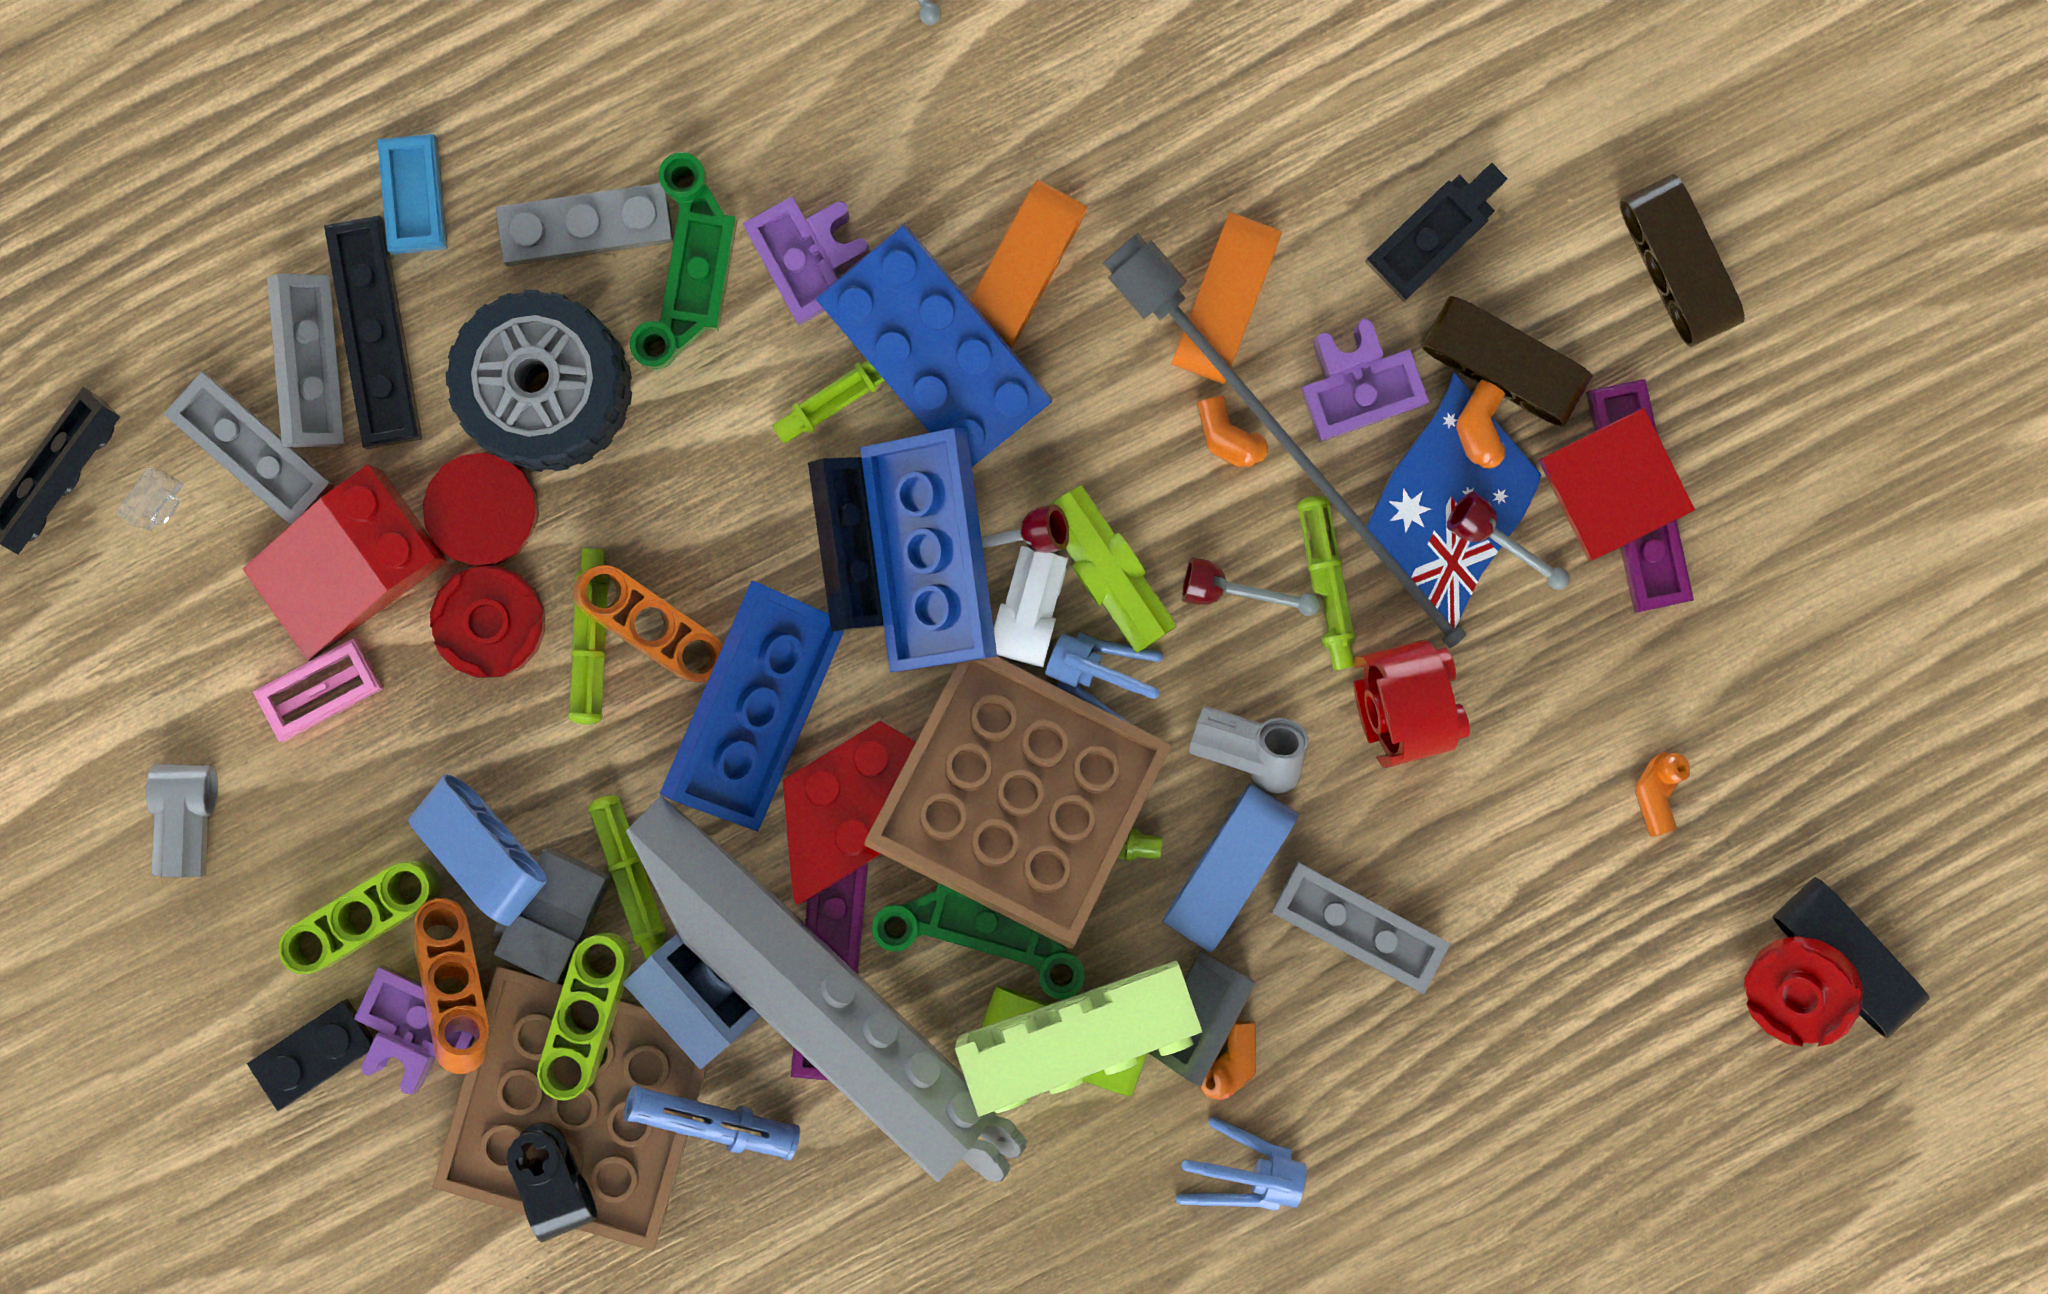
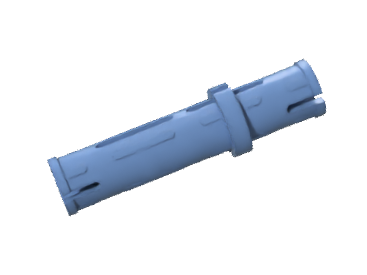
[624,1085,800,1161]

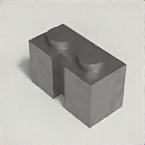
[493,848,612,984]

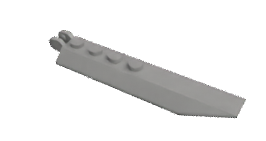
[626,795,1028,1183]

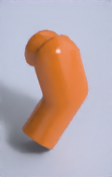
[1456,380,1505,469]
[1197,396,1268,468]
[1635,752,1690,837]
[1200,1021,1256,1100]

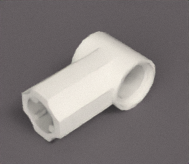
[994,546,1068,667]

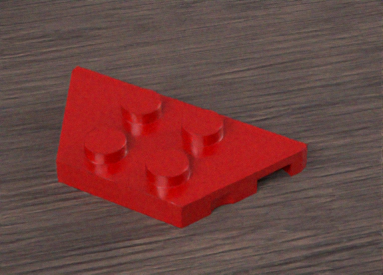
[783,720,916,907]

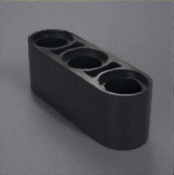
[1772,877,1930,1038]

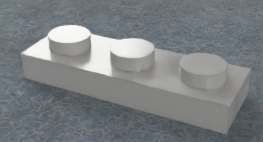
[496,183,674,266]
[267,273,345,447]
[164,371,334,525]
[1270,862,1451,994]

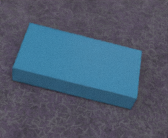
[377,134,448,255]

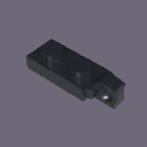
[1365,163,1508,302]

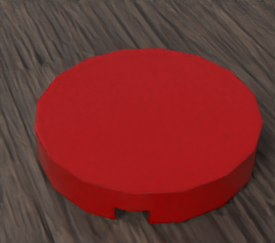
[422,452,539,567]
[430,565,545,678]
[1744,936,1863,1047]

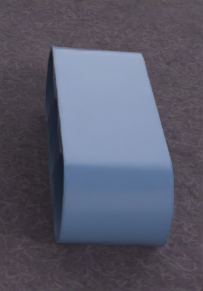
[408,774,548,926]
[1162,783,1299,953]

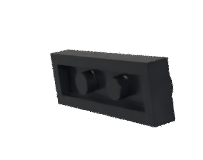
[0,387,121,555]
[808,457,884,632]

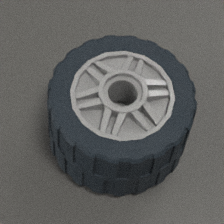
[446,290,632,472]

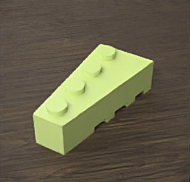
[955,960,1202,1117]

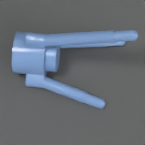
[1045,632,1163,723]
[1176,1116,1307,1211]

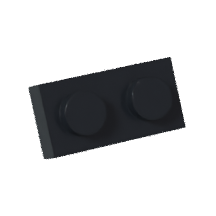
[247,999,374,1112]

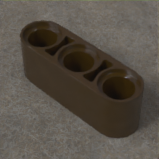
[1619,174,1745,347]
[1421,296,1593,427]

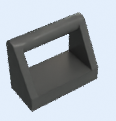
[1149,950,1256,1086]

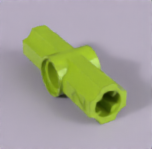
[1050,485,1177,654]

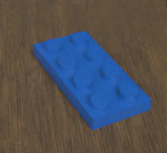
[816,223,1052,467]
[860,428,997,673]
[659,580,844,832]

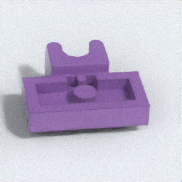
[743,196,871,326]
[1301,318,1429,443]
[354,965,475,1094]

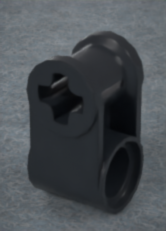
[506,1122,598,1243]

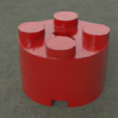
[1353,640,1470,768]

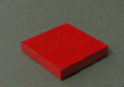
[1538,408,1695,562]

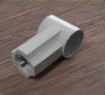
[1189,706,1308,793]
[146,764,218,877]

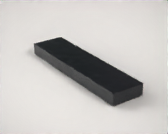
[324,215,422,449]

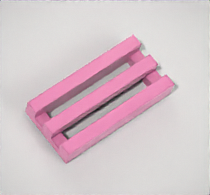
[253,638,384,742]

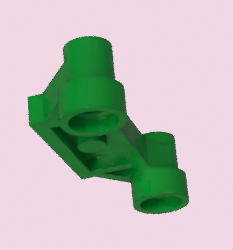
[630,152,738,370]
[872,883,1085,999]

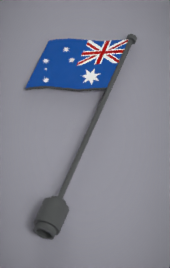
[1103,232,1541,648]

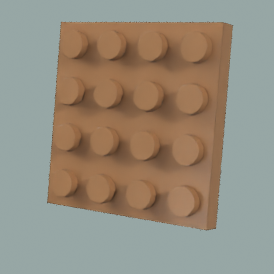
[864,657,1172,950]
[432,964,709,1251]

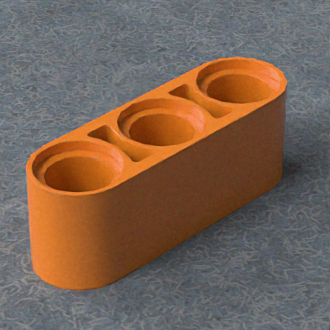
[970,179,1088,349]
[1171,211,1283,384]
[573,565,723,683]
[414,898,489,1074]

